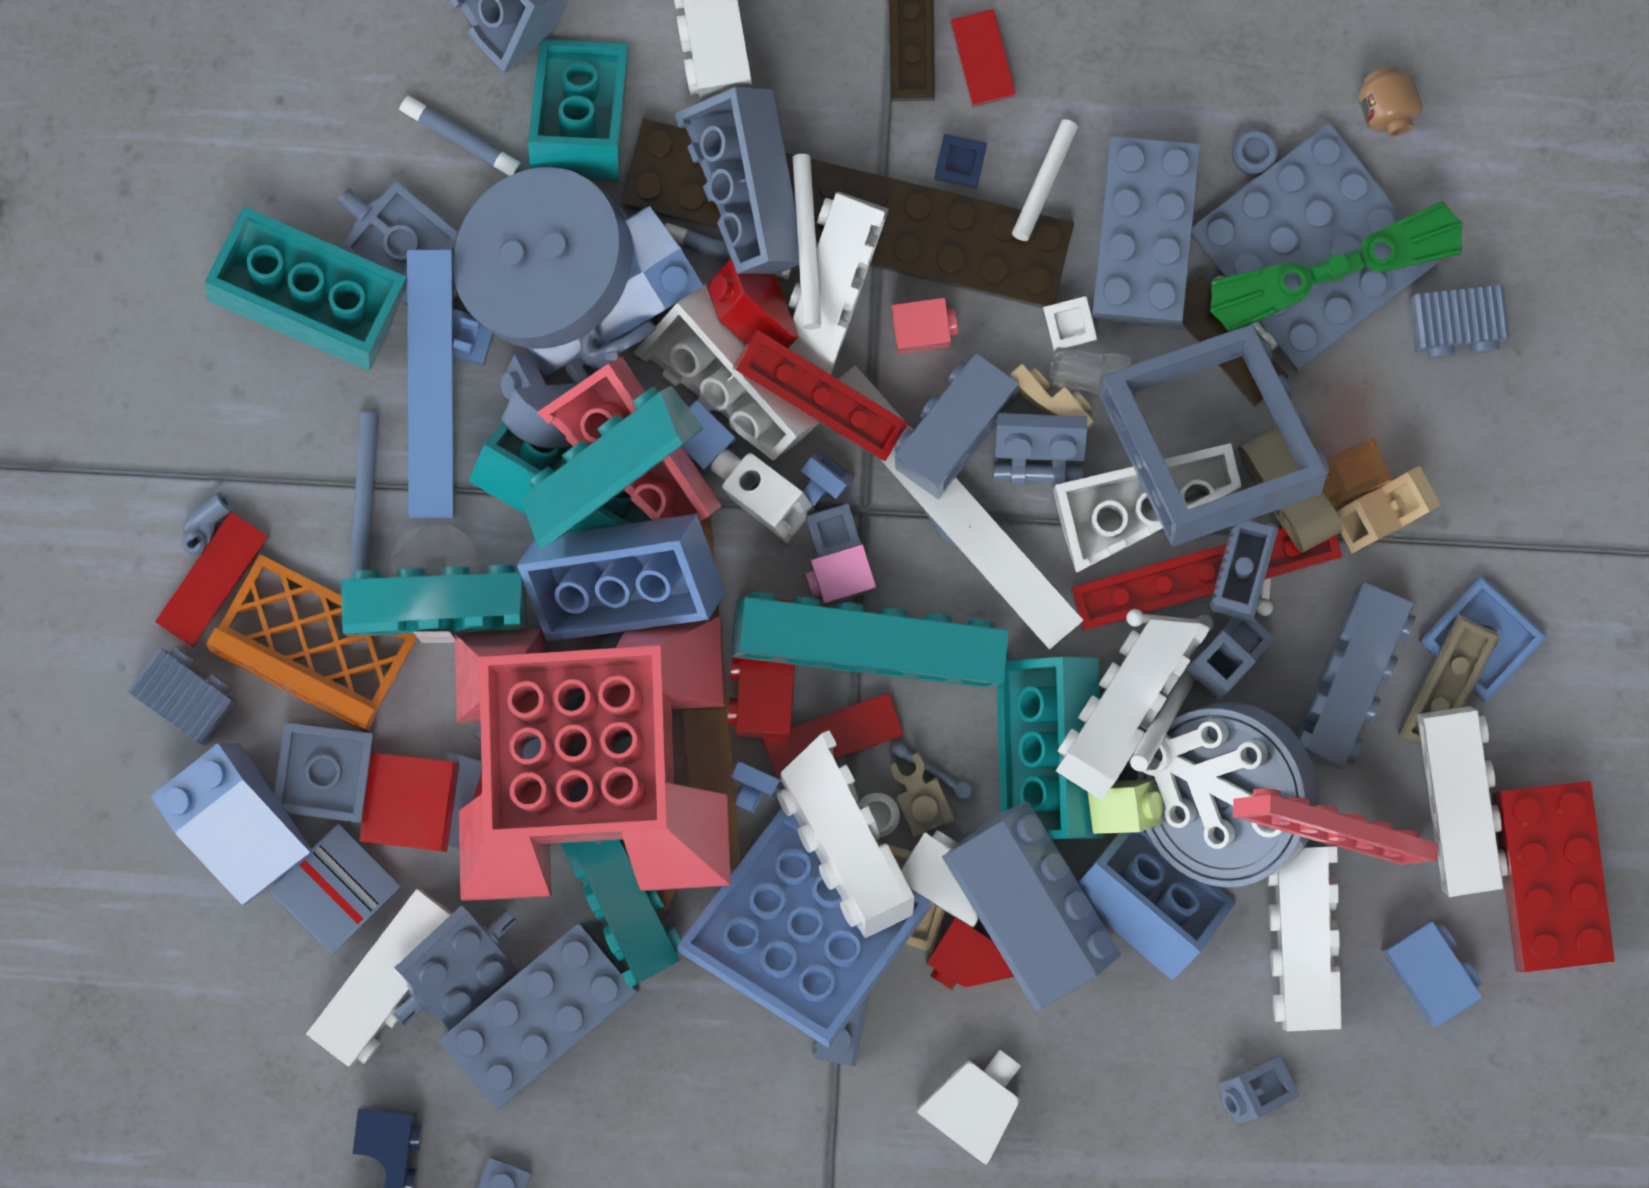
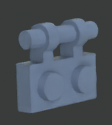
[993,413,1087,487]

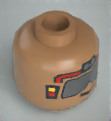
[1358,67,1423,137]

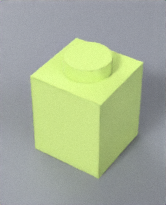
[1088,779,1163,834]

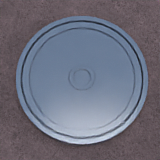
[453,167,632,349]
[1137,702,1319,887]

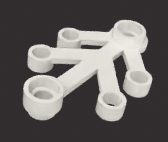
[1133,719,1284,849]

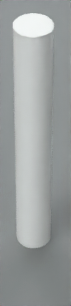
[1012,119,1078,241]

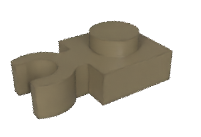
[890,751,956,837]

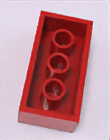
[1492,781,1615,972]

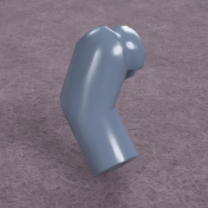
[181,492,233,555]

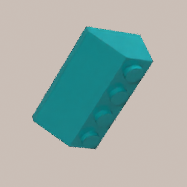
[205,206,407,371]
[521,386,704,550]
[468,422,652,533]
[997,656,1104,840]

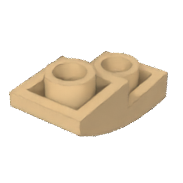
[1009,364,1093,430]

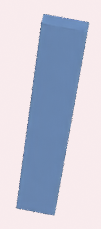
[407,250,455,518]

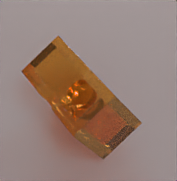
[1323,438,1393,509]

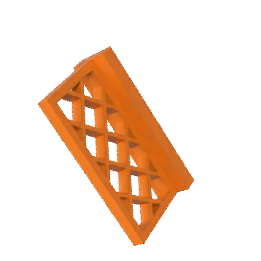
[207,554,418,733]

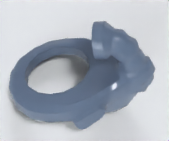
[579,321,656,369]

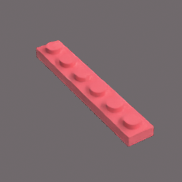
[1233,788,1438,865]

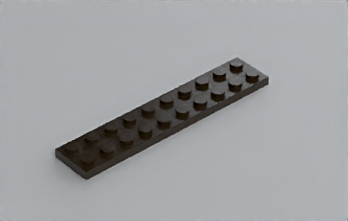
[622,118,1074,308]

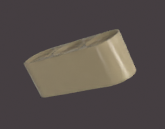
[1238,426,1343,553]

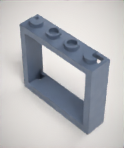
[1100,324,1329,547]

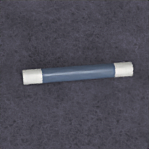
[399,95,522,176]
[665,223,792,280]

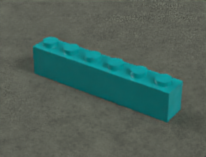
[731,592,1009,689]

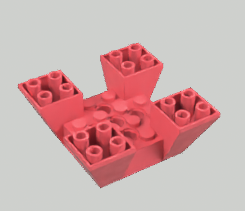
[455,616,731,901]

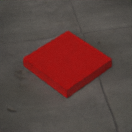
[359,753,460,853]

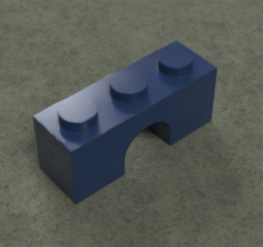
[352,1106,423,1188]

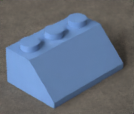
[1078,830,1236,981]

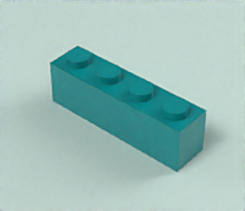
[341,565,528,636]
[560,839,682,988]

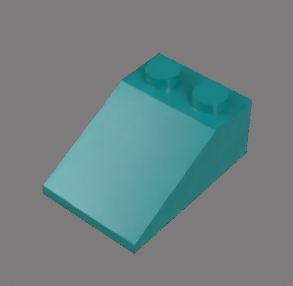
[528,39,628,180]

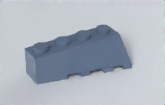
[674,87,799,274]
[1295,582,1416,770]

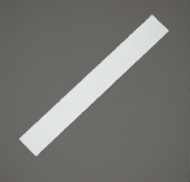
[838,365,1084,650]

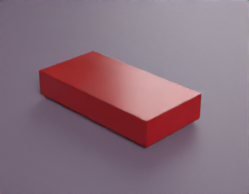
[950,9,1015,107]

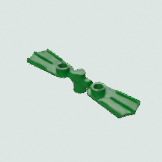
[1210,201,1463,332]

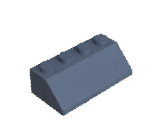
[942,801,1121,1012]

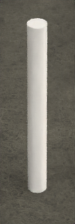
[793,154,821,329]
[1130,662,1196,771]

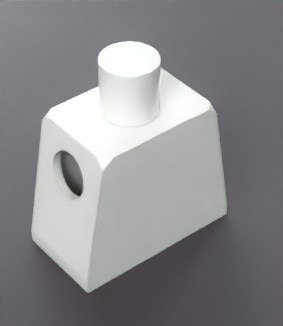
[711,449,815,544]
[916,1050,1021,1165]

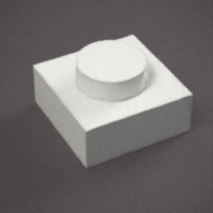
[1043,296,1098,351]

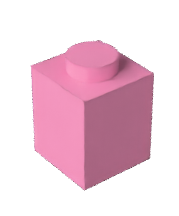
[805,544,876,606]

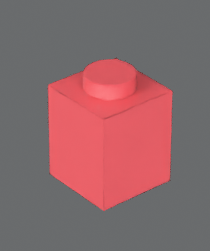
[891,298,958,355]

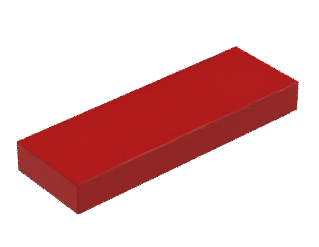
[155,512,270,648]
[762,693,904,780]

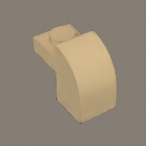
[1336,466,1441,554]

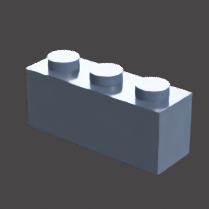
[893,353,1019,499]

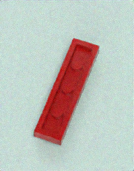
[733,330,908,461]

